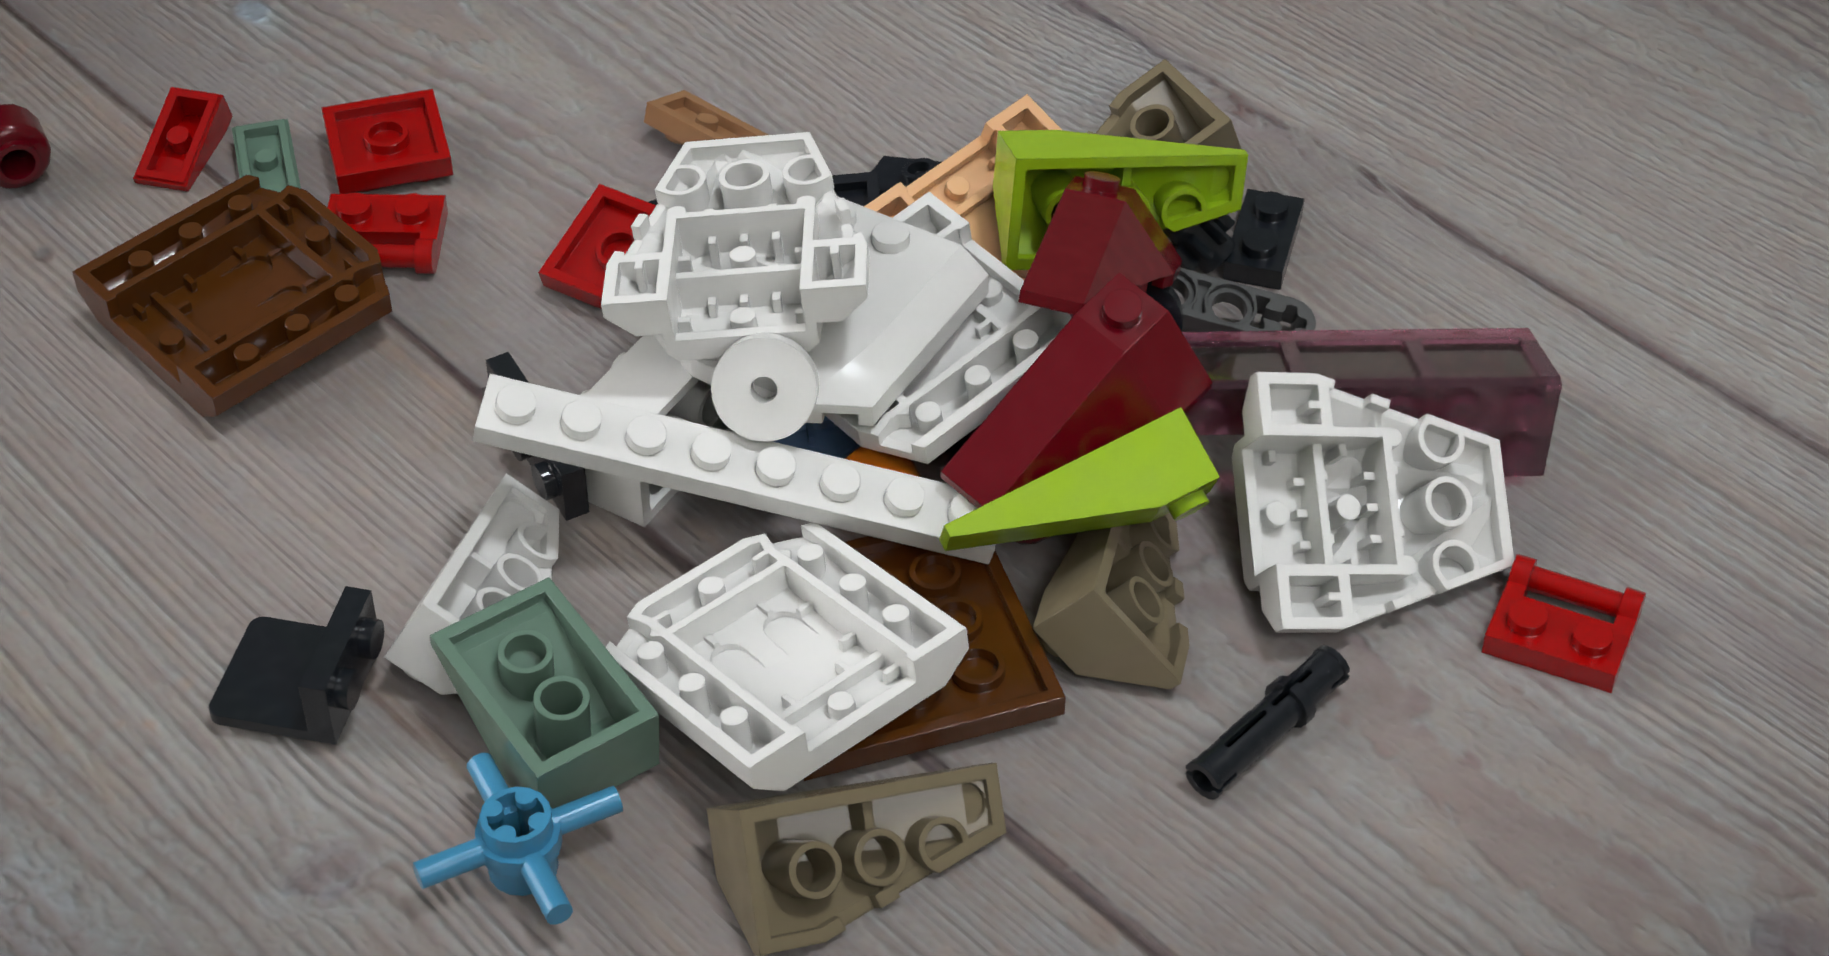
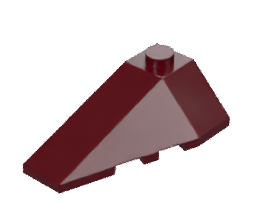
[1018,171,1182,315]
[940,272,1213,508]

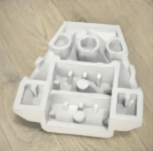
[601,132,869,361]
[1232,372,1514,633]

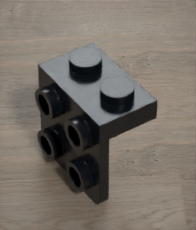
[208,586,384,745]

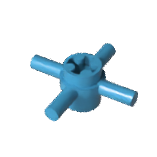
[412,753,623,925]

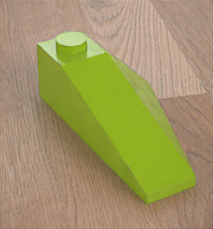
[993,130,1248,270]
[939,407,1220,551]

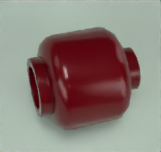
[0,104,51,189]

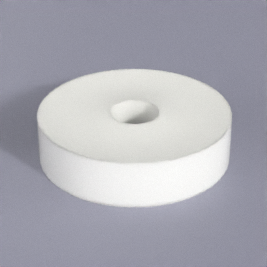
[711,333,819,442]

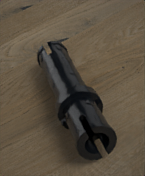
[1185,645,1350,799]

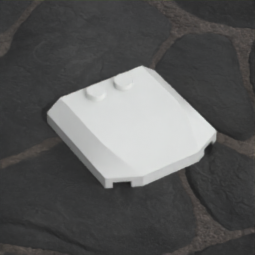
[825,192,1074,464]
[680,196,989,426]
[606,523,969,791]

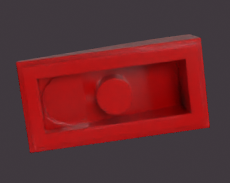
[133,87,233,192]

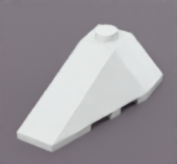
[384,474,559,695]

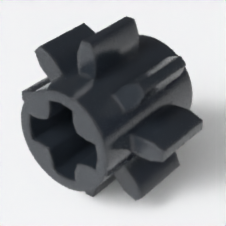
[1163,214,1235,273]

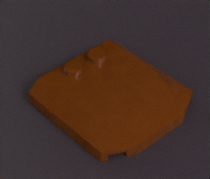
[72,175,392,417]

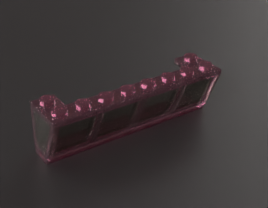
[1182,328,1562,477]

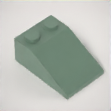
[430,577,660,809]

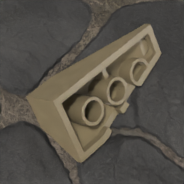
[1087,59,1241,149]
[1033,513,1189,690]
[706,763,1007,956]

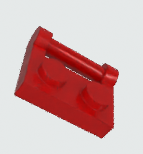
[327,192,448,274]
[1481,554,1646,693]

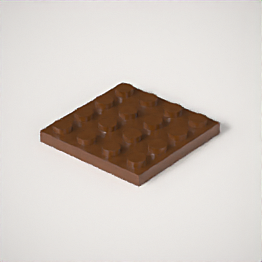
[803,536,1066,781]

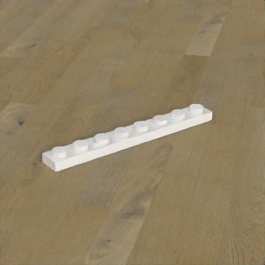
[473,374,996,564]

